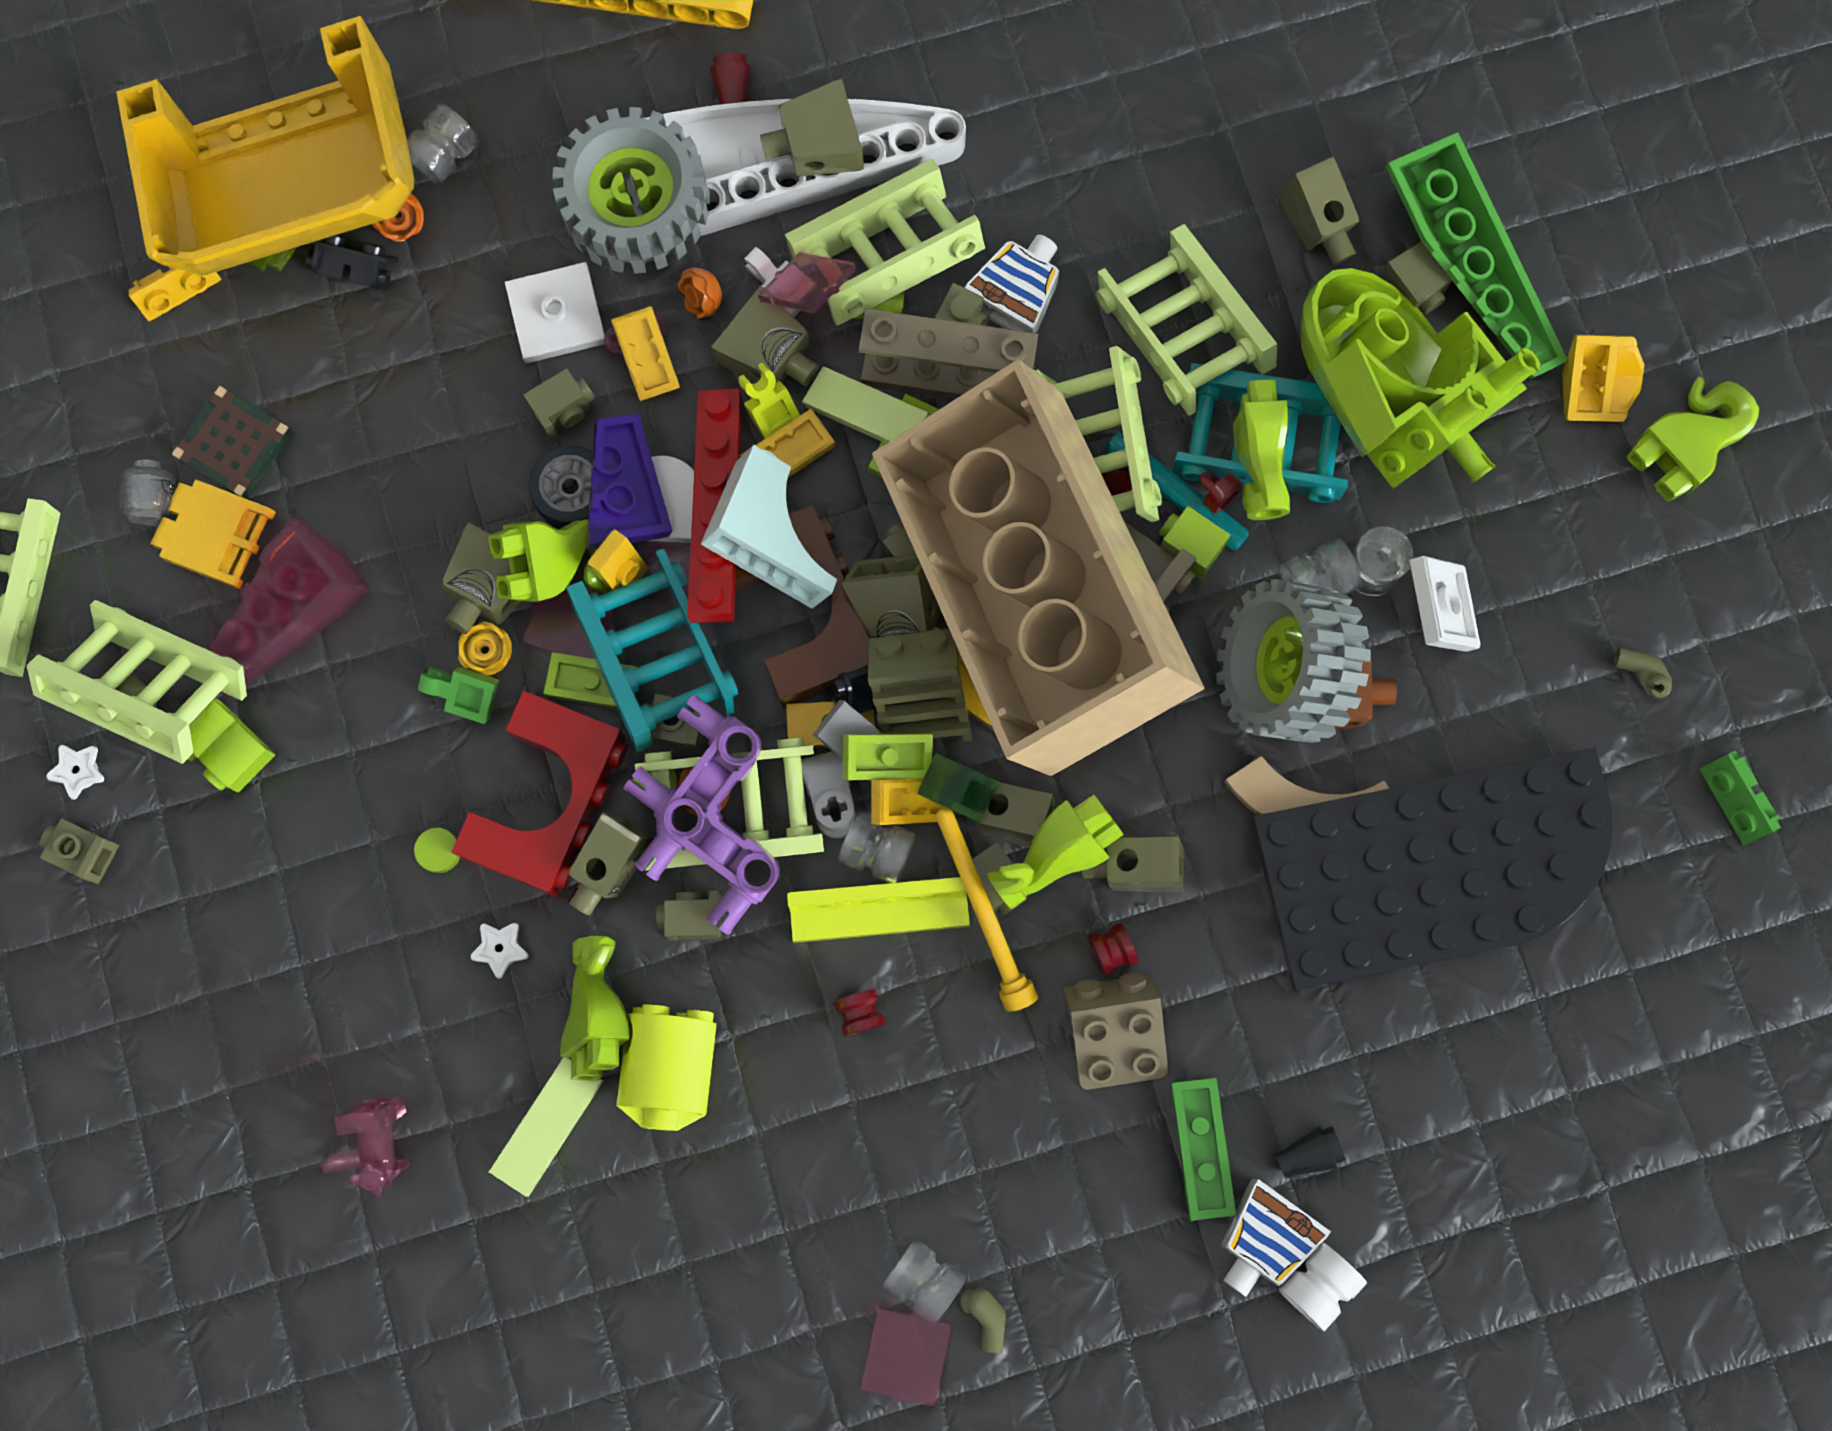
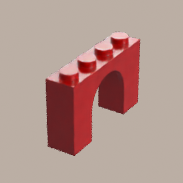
[451,691,628,897]

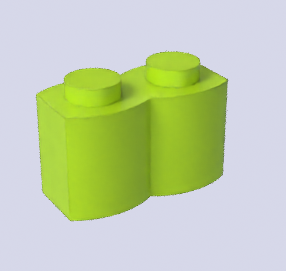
[188,697,275,793]

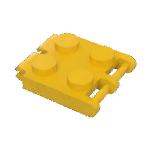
[150,479,276,590]

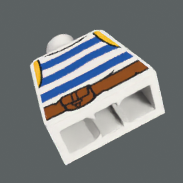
[965,235,1059,334]
[1221,1179,1331,1297]

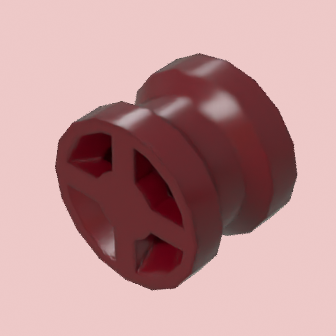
[1087,922,1138,977]
[833,989,886,1037]

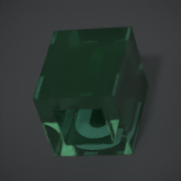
[917,753,999,823]

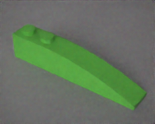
[1385,132,1568,379]

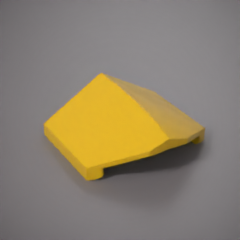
[1562,334,1645,422]

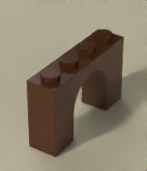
[735,505,876,709]

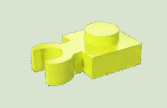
[739,363,800,439]

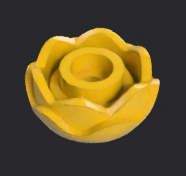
[458,622,512,676]

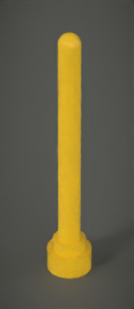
[936,808,1039,1012]

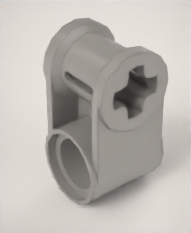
[801,751,856,839]

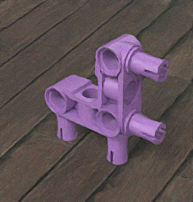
[623,694,780,935]

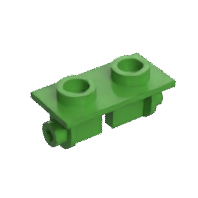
[1699,750,1781,846]

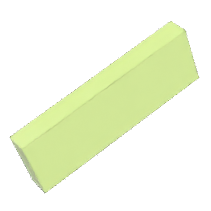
[802,366,930,444]
[489,1057,604,1197]

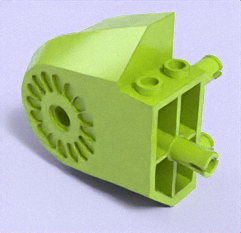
[1300,268,1540,489]

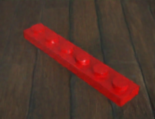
[687,388,743,623]

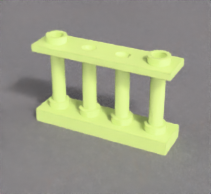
[785,158,985,326]
[1096,224,1277,416]
[1034,346,1162,522]
[0,498,61,677]
[26,600,247,764]
[635,738,824,871]

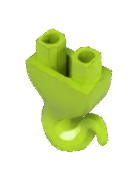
[1626,377,1759,502]
[1233,380,1290,520]
[488,519,607,602]
[987,794,1124,909]
[560,936,630,1081]

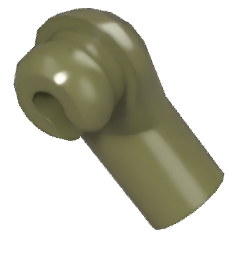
[1613,647,1672,698]
[960,1287,1006,1354]

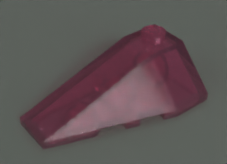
[209,518,370,698]

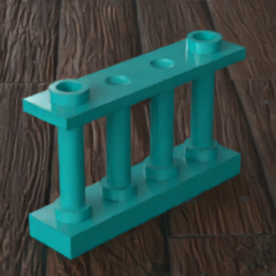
[1172,363,1348,503]
[566,548,738,753]

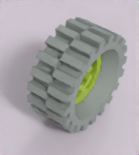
[552,107,710,274]
[1216,579,1371,743]

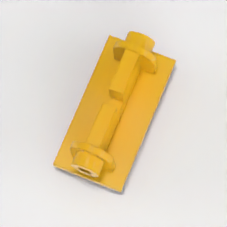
[128,267,222,322]

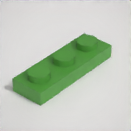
[1170,1078,1236,1221]

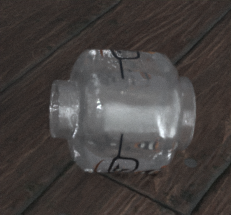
[117,460,176,526]

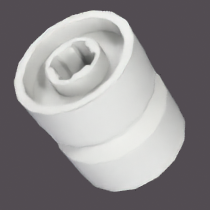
[1278,1242,1367,1332]

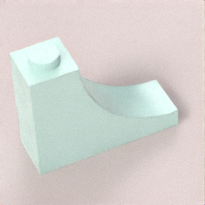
[701,445,837,609]

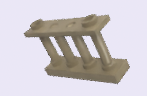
[859,309,1039,399]

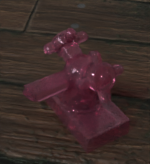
[320,1095,410,1197]

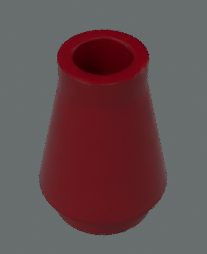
[710,53,751,105]

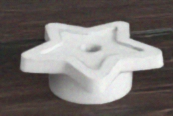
[46,745,104,800]
[471,923,528,979]

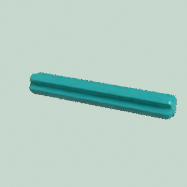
[1105,432,1249,551]

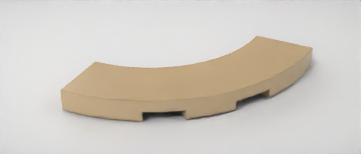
[1224,756,1390,815]

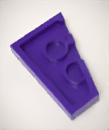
[586,414,673,551]

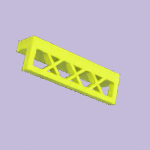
[787,877,970,943]

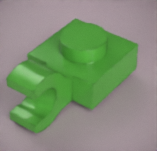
[418,667,500,724]

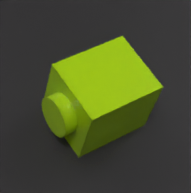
[1159,506,1230,580]

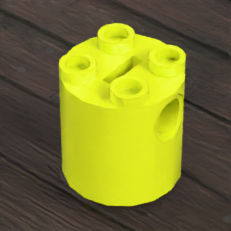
[616,1004,716,1131]

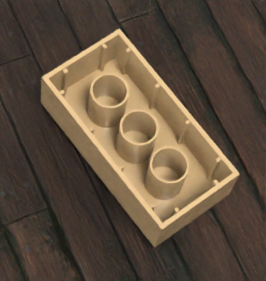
[872,359,1205,776]

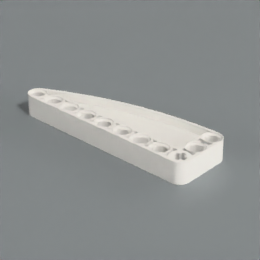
[610,99,966,241]

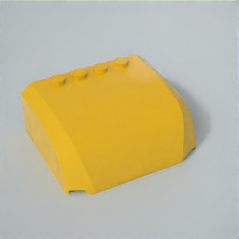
[116,16,414,276]

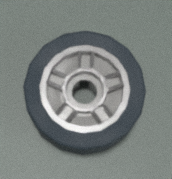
[528,445,592,529]

